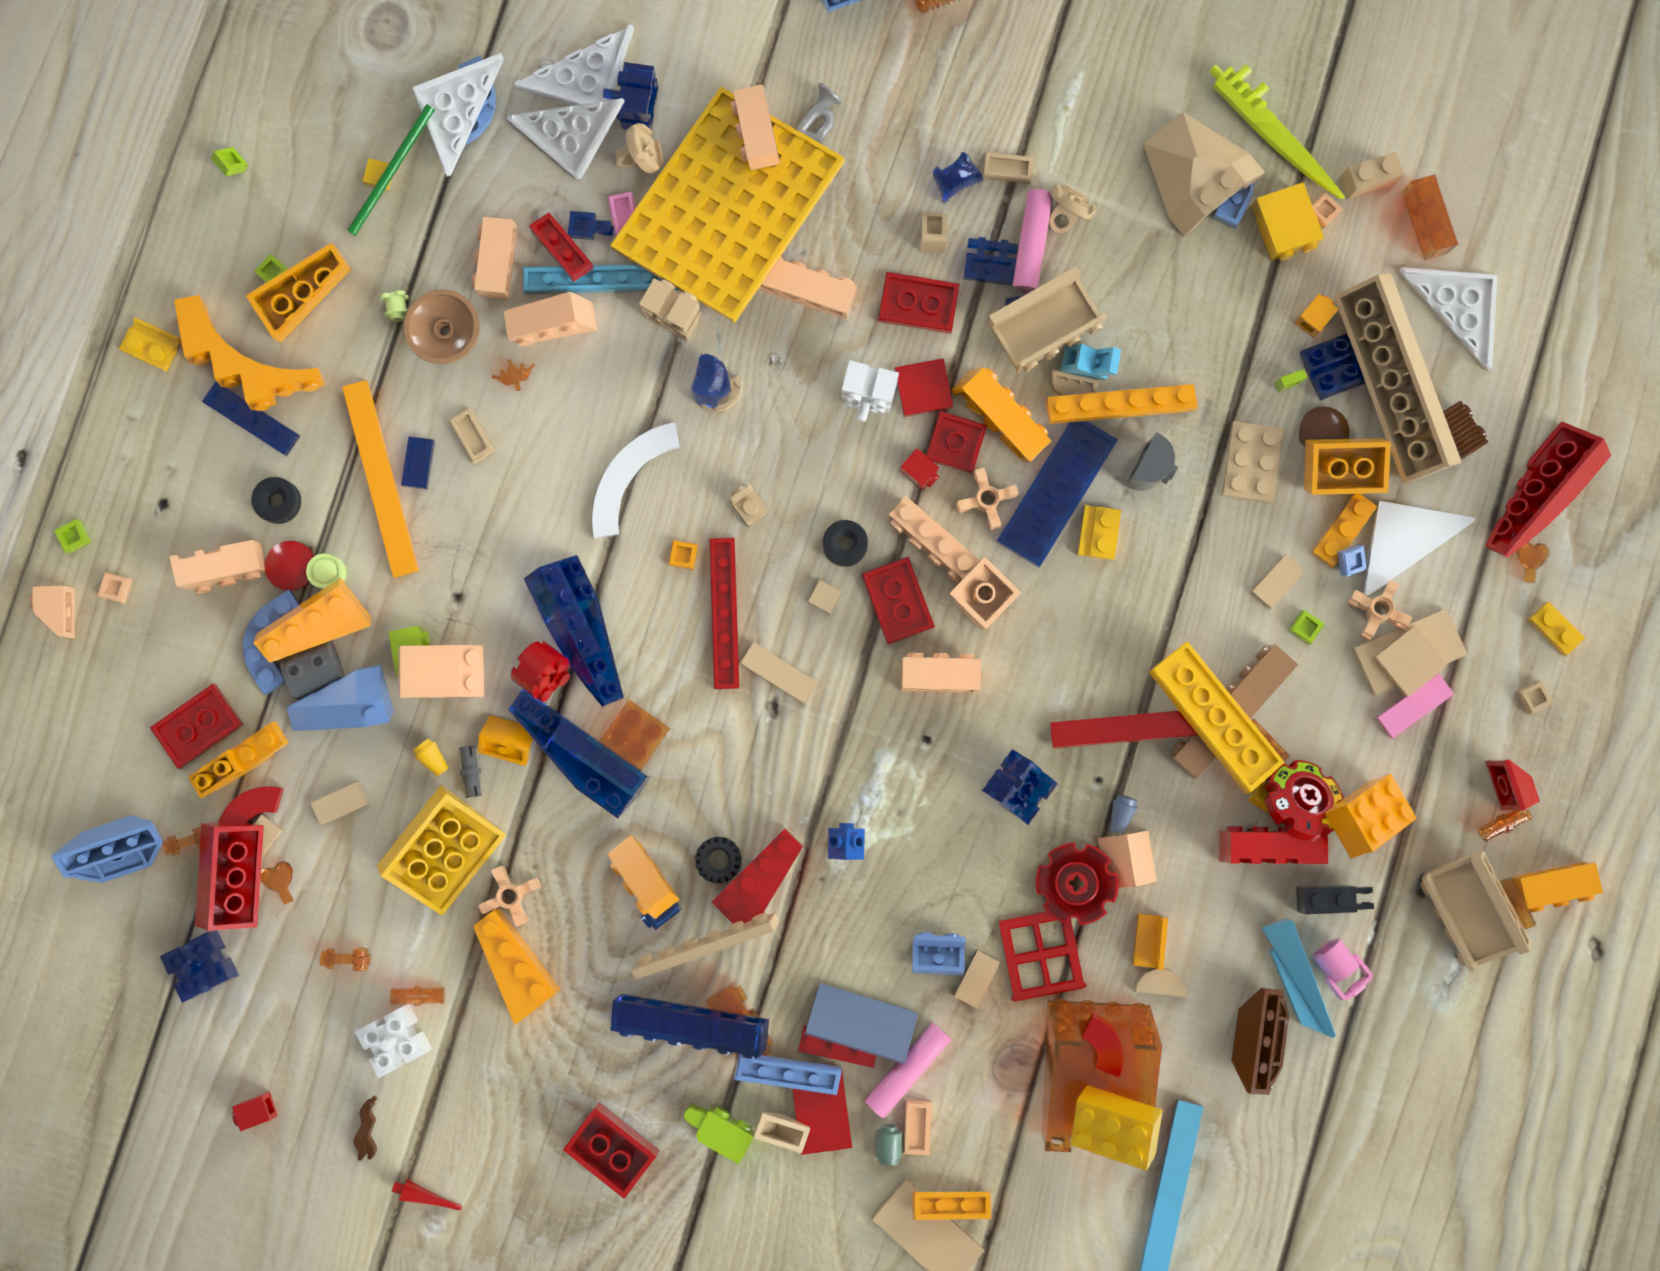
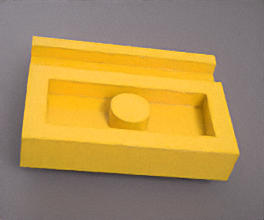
[119,317,182,372]
[1077,505,1121,561]

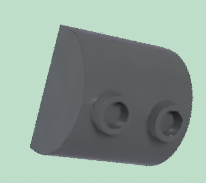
[1125,432,1178,491]
[279,640,345,700]

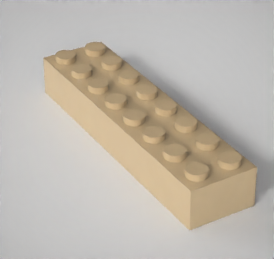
[1334,274,1462,484]

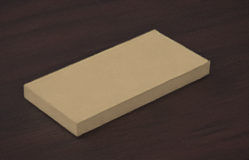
[1352,608,1468,695]
[872,1179,984,1271]

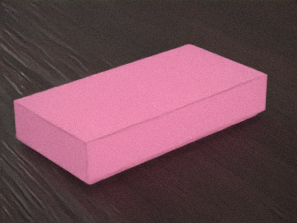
[608,191,636,236]

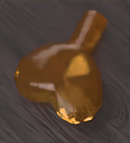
[1516,542,1549,583]
[261,861,294,905]

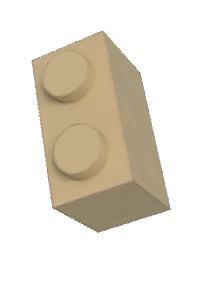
[1340,152,1404,200]

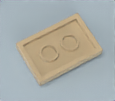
[1222,421,1283,503]

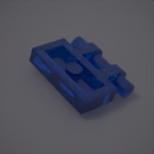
[963,236,1018,286]

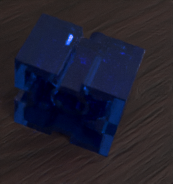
[603,62,659,131]
[982,749,1058,825]
[160,930,239,1003]

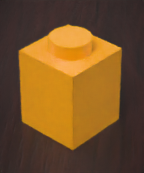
[1294,294,1338,338]

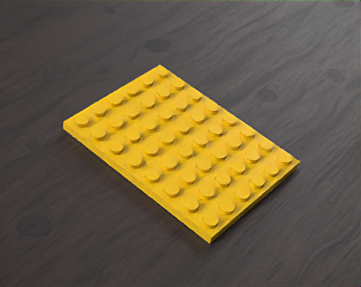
[610,87,845,323]

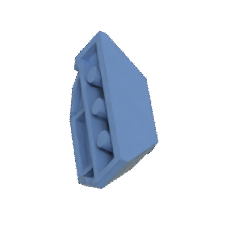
[51,815,163,883]

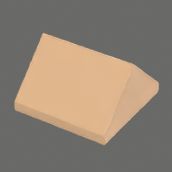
[1097,830,1157,888]

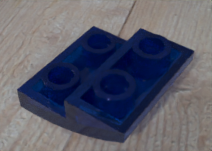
[1300,334,1366,401]

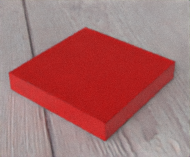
[894,358,953,417]
[926,411,988,474]

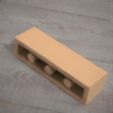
[758,256,857,320]

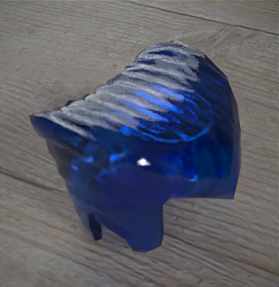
[933,152,984,204]
[691,354,731,408]

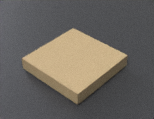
[1373,626,1448,697]

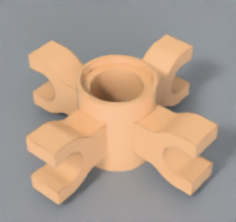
[956,468,1019,531]
[1348,580,1413,641]
[478,865,542,927]

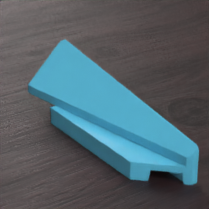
[1261,918,1336,1038]

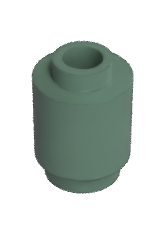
[876,1124,902,1166]

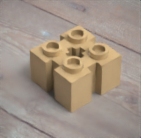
[639,278,702,341]

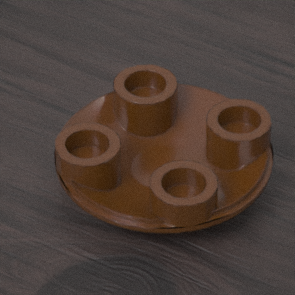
[1298,407,1350,446]

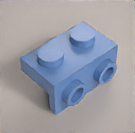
[912,932,966,975]

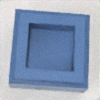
[1337,544,1367,577]

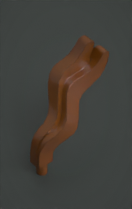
[354,1096,377,1161]

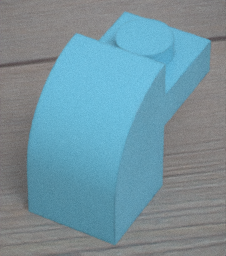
[1061,344,1121,380]

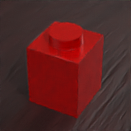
[899,448,940,490]
[232,1091,278,1132]

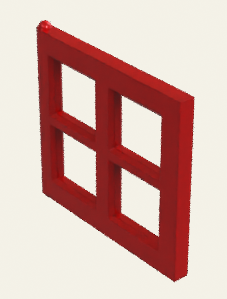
[998,911,1087,1002]

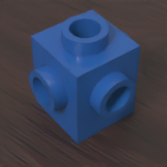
[828,823,865,860]

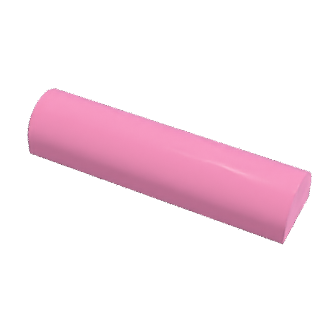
[1012,189,1053,294]
[865,1021,952,1118]

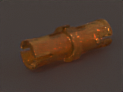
[1477,809,1532,842]
[390,985,445,1006]

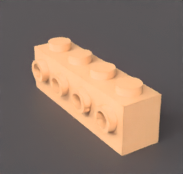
[888,496,980,584]

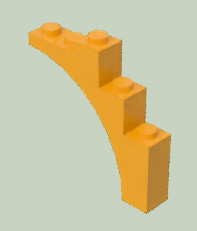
[174,295,325,411]

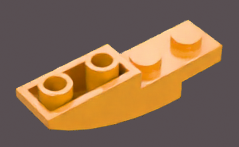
[188,722,289,799]

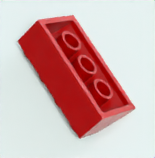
[195,822,264,931]

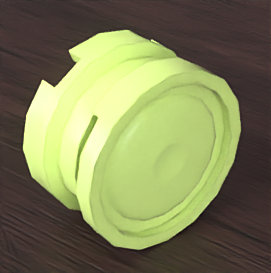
[306,553,347,590]

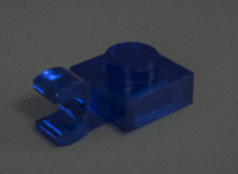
[568,211,614,240]

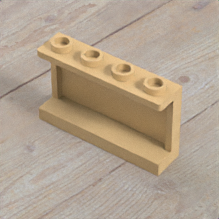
[987,266,1107,373]
[1421,850,1532,972]

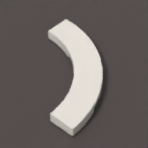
[592,422,680,539]

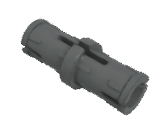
[459,745,482,798]

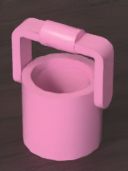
[1312,938,1373,1000]

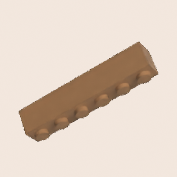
[1170,644,1299,779]

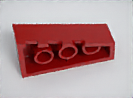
[1219,826,1328,864]
[712,828,803,924]

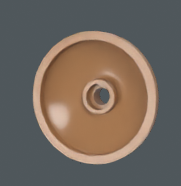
[404,289,480,365]

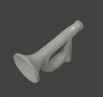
[795,83,842,144]

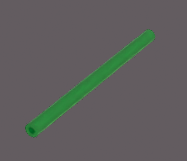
[347,104,435,236]

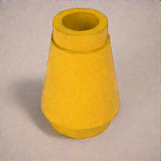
[412,738,449,777]

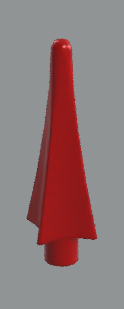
[391,1179,462,1211]

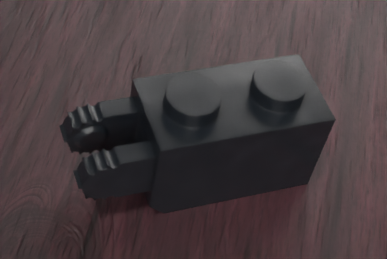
[1296,885,1374,915]

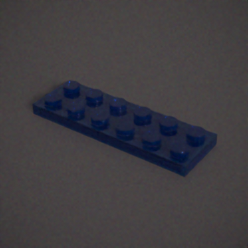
[996,421,1118,568]

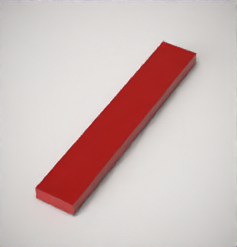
[709,538,740,690]
[1050,710,1199,749]

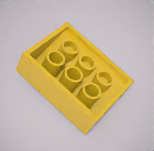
[376,785,506,916]

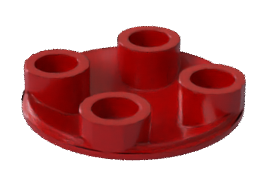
[265,541,314,591]

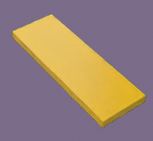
[1149,641,1285,794]

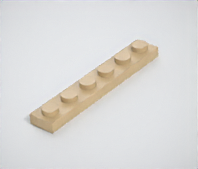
[631,913,780,980]

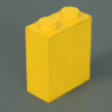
[1251,182,1324,261]

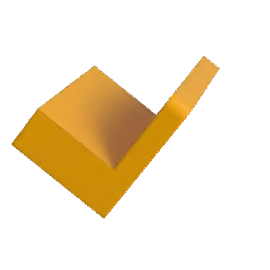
[477,715,537,766]
[1132,913,1168,970]

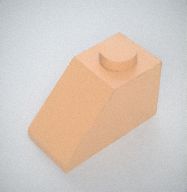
[30,586,74,638]

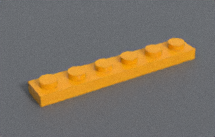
[1045,384,1198,424]

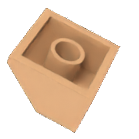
[949,557,1021,630]

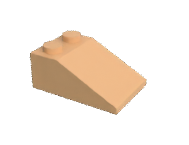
[399,645,484,698]

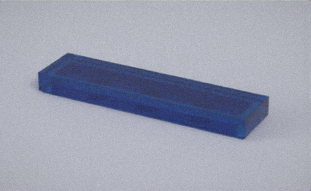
[202,381,300,456]

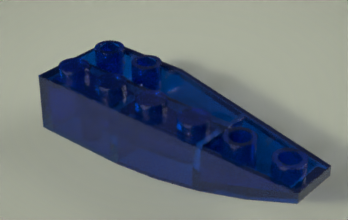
[523,555,624,707]
[508,689,651,819]

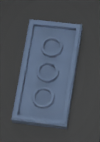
[805,983,918,1064]

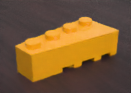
[246,243,352,343]
[950,367,1051,462]
[253,578,372,663]
[473,908,561,1025]

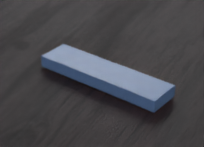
[734,1052,842,1095]

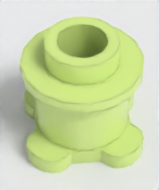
[380,291,409,322]

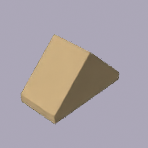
[920,213,947,252]
[753,1112,810,1153]

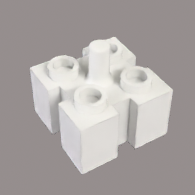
[842,360,899,422]
[355,1003,432,1078]

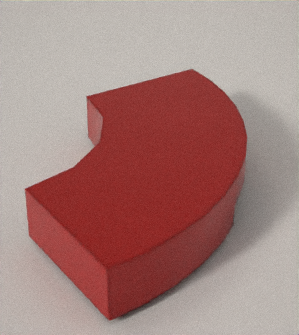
[218,786,284,824]
[1081,1012,1124,1077]

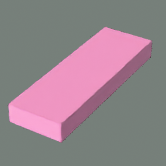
[1376,673,1454,738]

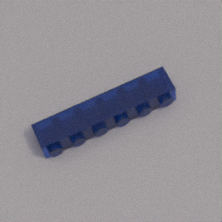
[610,994,769,1059]

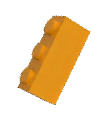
[607,835,680,919]
[1511,861,1603,912]

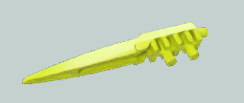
[1209,64,1345,199]

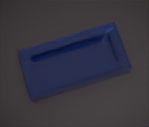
[401,436,435,490]

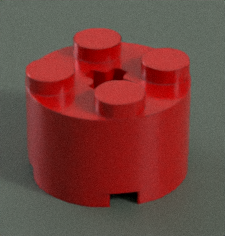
[511,641,570,702]

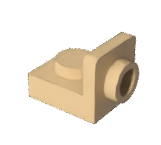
[730,485,769,527]

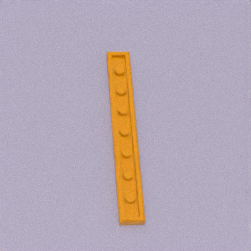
[342,380,420,578]

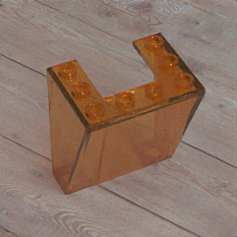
[1042,999,1162,1152]

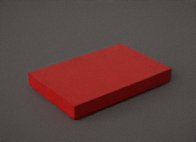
[878,272,960,334]
[861,556,935,645]
[150,683,244,769]
[792,1068,852,1155]

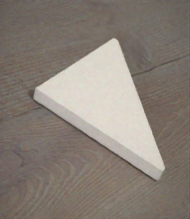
[514,24,634,106]
[412,53,504,177]
[507,98,625,180]
[1399,267,1497,371]
[1362,501,1475,596]

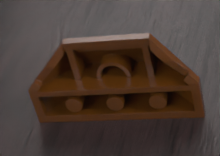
[1231,988,1289,1095]

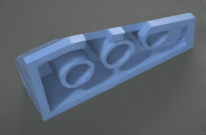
[286,665,394,731]

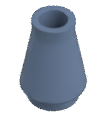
[1110,794,1138,834]

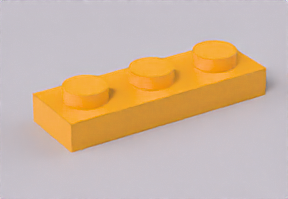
[1311,493,1378,568]
[912,1192,991,1220]

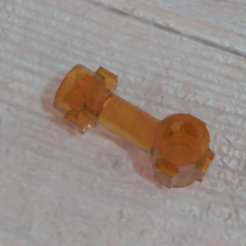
[162,826,201,856]
[320,947,371,971]

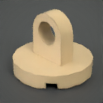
[615,123,664,173]
[1049,183,1097,233]

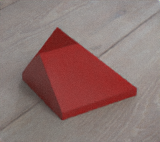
[1485,759,1540,811]

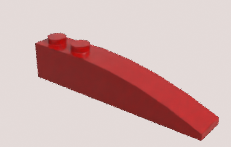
[1485,421,1612,558]

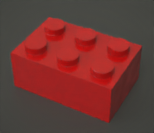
[563,1102,660,1199]

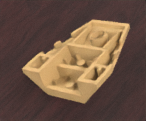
[1143,112,1265,237]

